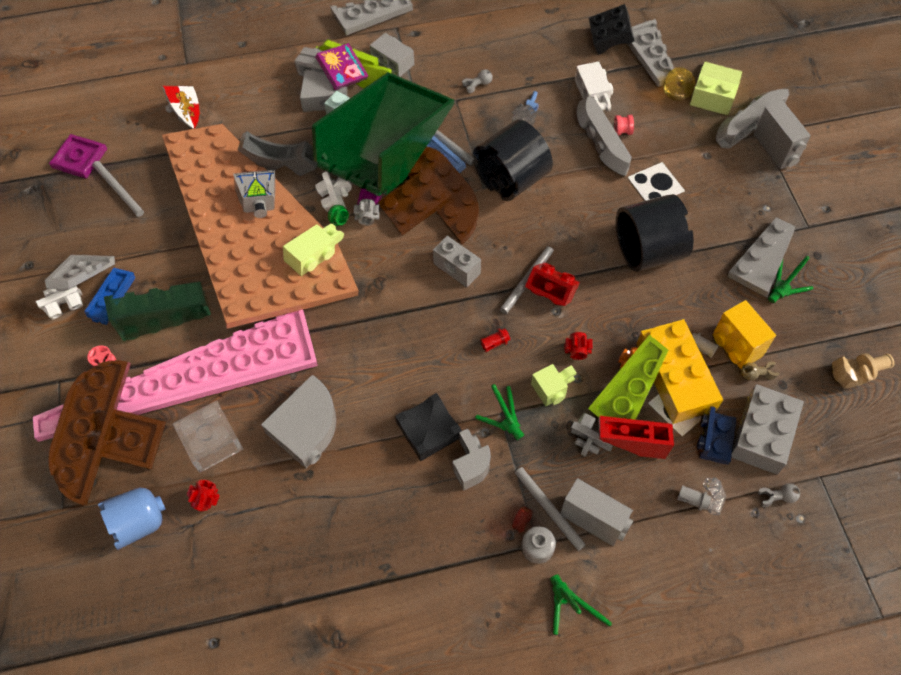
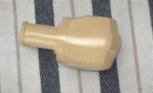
[832,353,894,389]

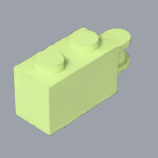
[283,224,344,276]

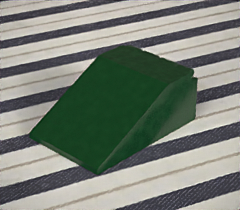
[312,72,455,196]

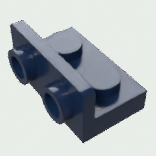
[697,406,737,465]

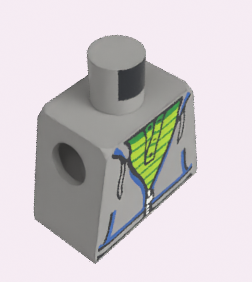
[233,170,276,218]

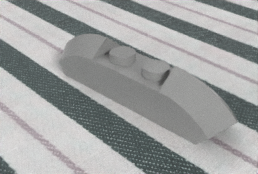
[716,89,789,148]
[577,97,632,176]

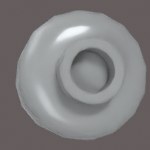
[521,526,556,564]

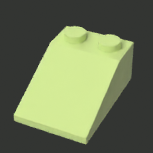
[690,62,742,115]

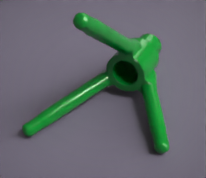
[768,256,813,303]
[475,384,524,441]
[550,574,612,635]

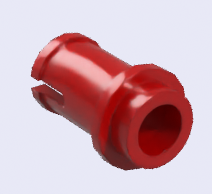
[480,328,511,353]

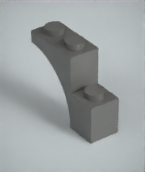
[237,131,318,176]

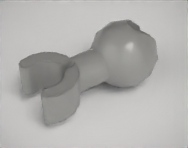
[462,69,493,94]
[758,483,800,507]

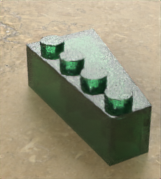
[104,282,211,341]

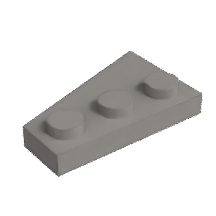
[45,255,115,291]

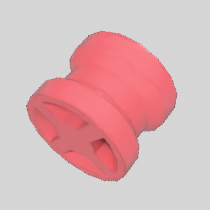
[614,115,634,136]
[87,345,117,367]

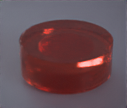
[512,506,533,533]

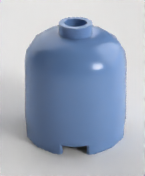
[98,488,165,550]

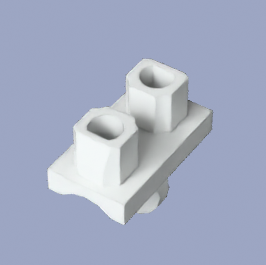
[315,172,352,212]
[36,286,83,320]

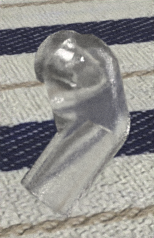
[703,477,726,516]

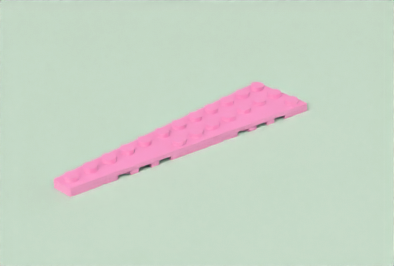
[33,310,318,442]

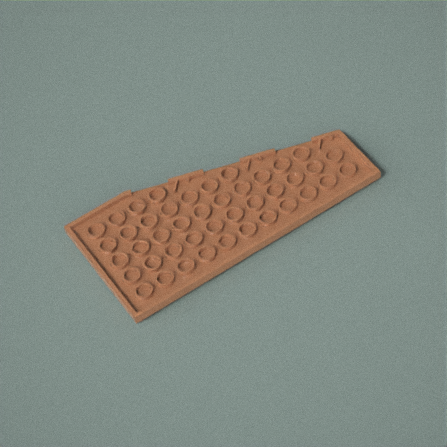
[162,124,358,329]

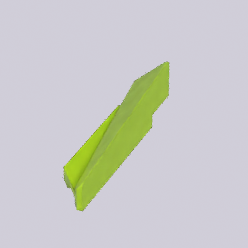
[315,40,392,88]

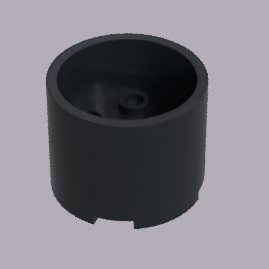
[473,120,553,201]
[616,194,694,272]

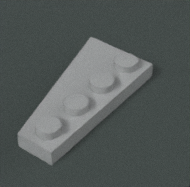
[330,0,413,35]
[627,19,677,87]
[728,217,796,297]

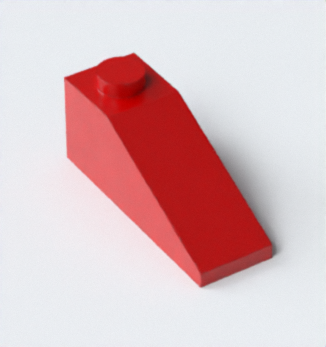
[599,416,674,459]

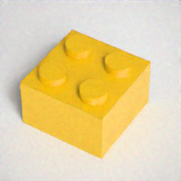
[713,300,776,369]

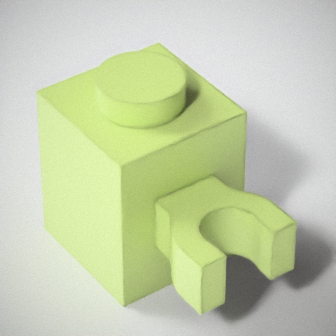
[531,364,576,406]

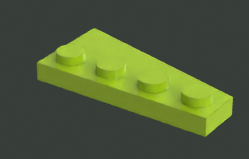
[588,335,669,420]

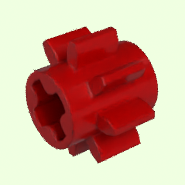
[564,332,593,360]
[186,480,220,511]

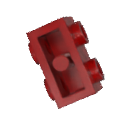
[525,263,580,306]

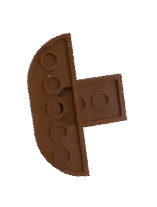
[378,146,479,244]
[49,360,166,505]

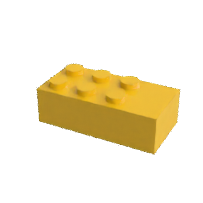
[637,319,723,424]

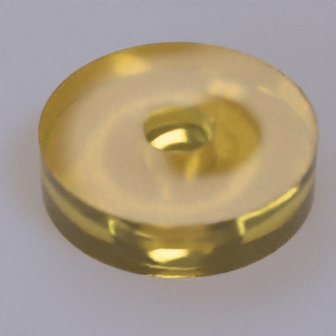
[663,67,695,101]

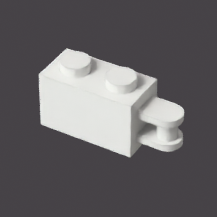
[575,62,613,112]

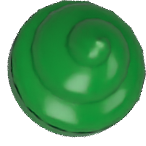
[328,205,349,226]

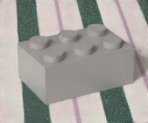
[732,384,804,475]

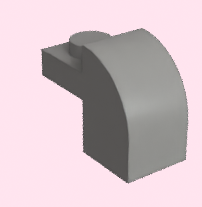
[453,429,491,490]

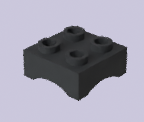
[589,4,635,55]
[395,393,462,461]

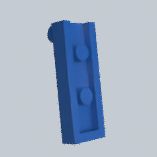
[84,268,135,325]

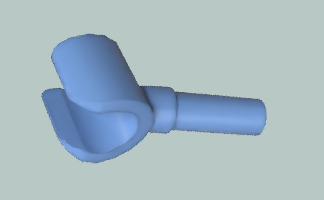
[525,91,538,115]

